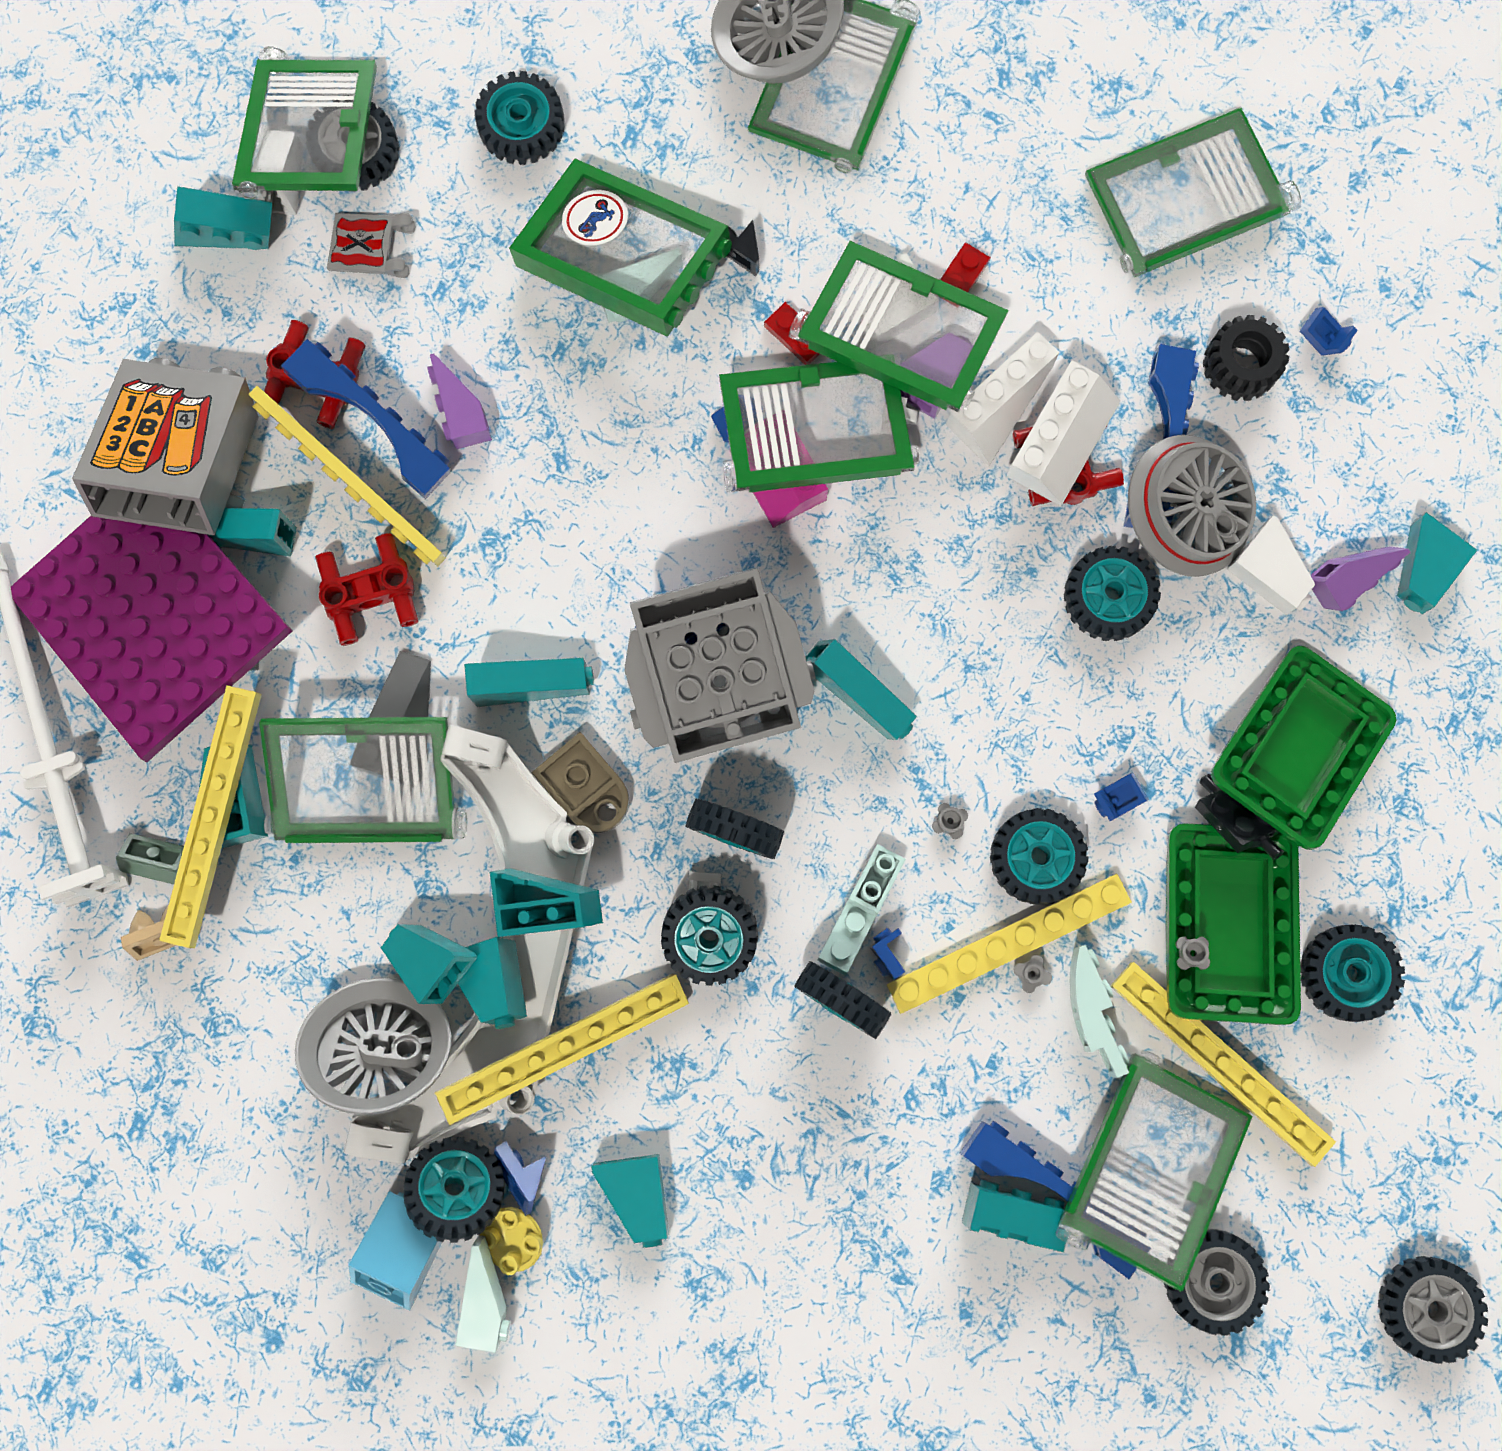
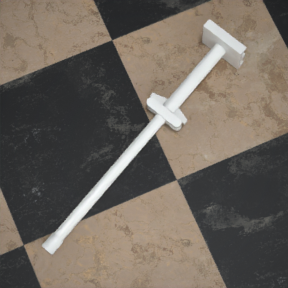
[0,550,130,907]

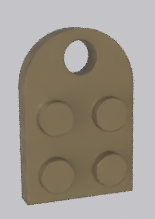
[531,732,629,833]

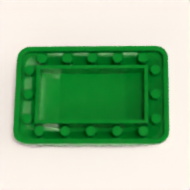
[1211,646,1397,850]
[1166,823,1301,1025]

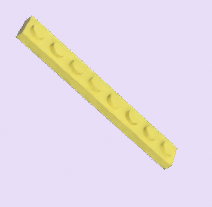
[248,386,446,567]
[159,686,262,948]
[886,874,1132,1014]
[1110,962,1336,1167]
[434,974,689,1125]

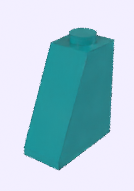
[208,508,297,557]
[1397,512,1477,614]
[380,924,478,1004]
[458,937,527,1029]
[591,1154,669,1248]

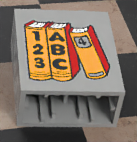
[72,358,258,535]

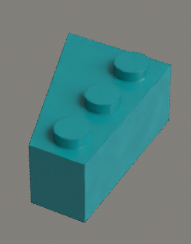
[174,186,272,250]
[199,744,268,849]
[489,868,603,937]
[961,1179,1069,1253]

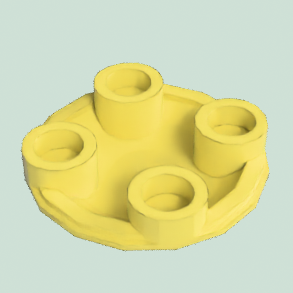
[479,1207,544,1275]

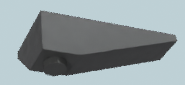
[350,651,431,787]

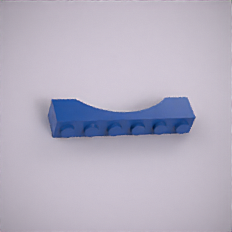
[281,339,450,500]
[1123,344,1199,528]
[960,1121,1150,1279]

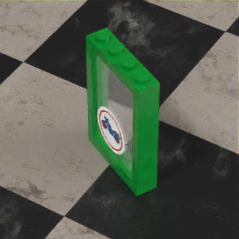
[509,158,732,337]

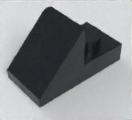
[727,220,759,276]

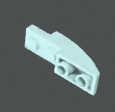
[817,844,906,976]
[1070,945,1129,1078]

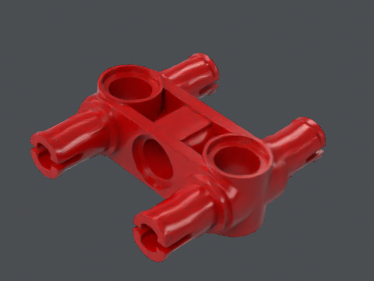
[264,320,366,429]
[1012,424,1124,506]
[315,533,419,646]

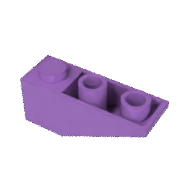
[427,353,492,449]
[1310,547,1410,611]

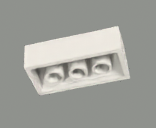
[1006,360,1120,506]

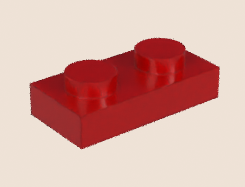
[934,242,991,310]
[764,302,820,365]

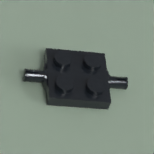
[1195,774,1284,860]

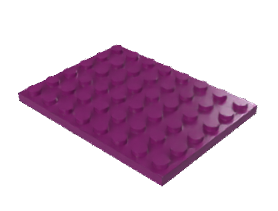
[11,516,293,763]

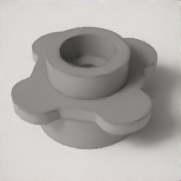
[932,803,968,839]
[1176,937,1210,970]
[1014,955,1052,993]

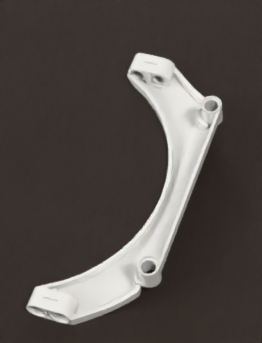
[344,726,594,1163]

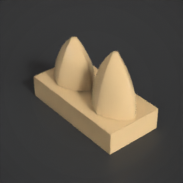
[121,906,177,961]

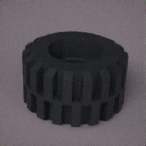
[1203,315,1290,401]

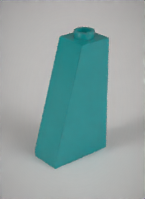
[805,639,917,740]
[464,658,594,707]

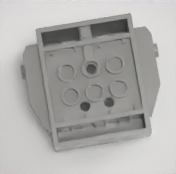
[624,568,816,763]

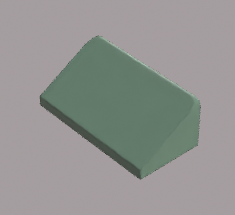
[116,833,184,884]

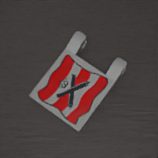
[327,213,416,278]

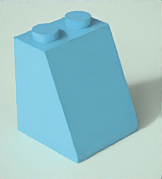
[348,1191,442,1311]

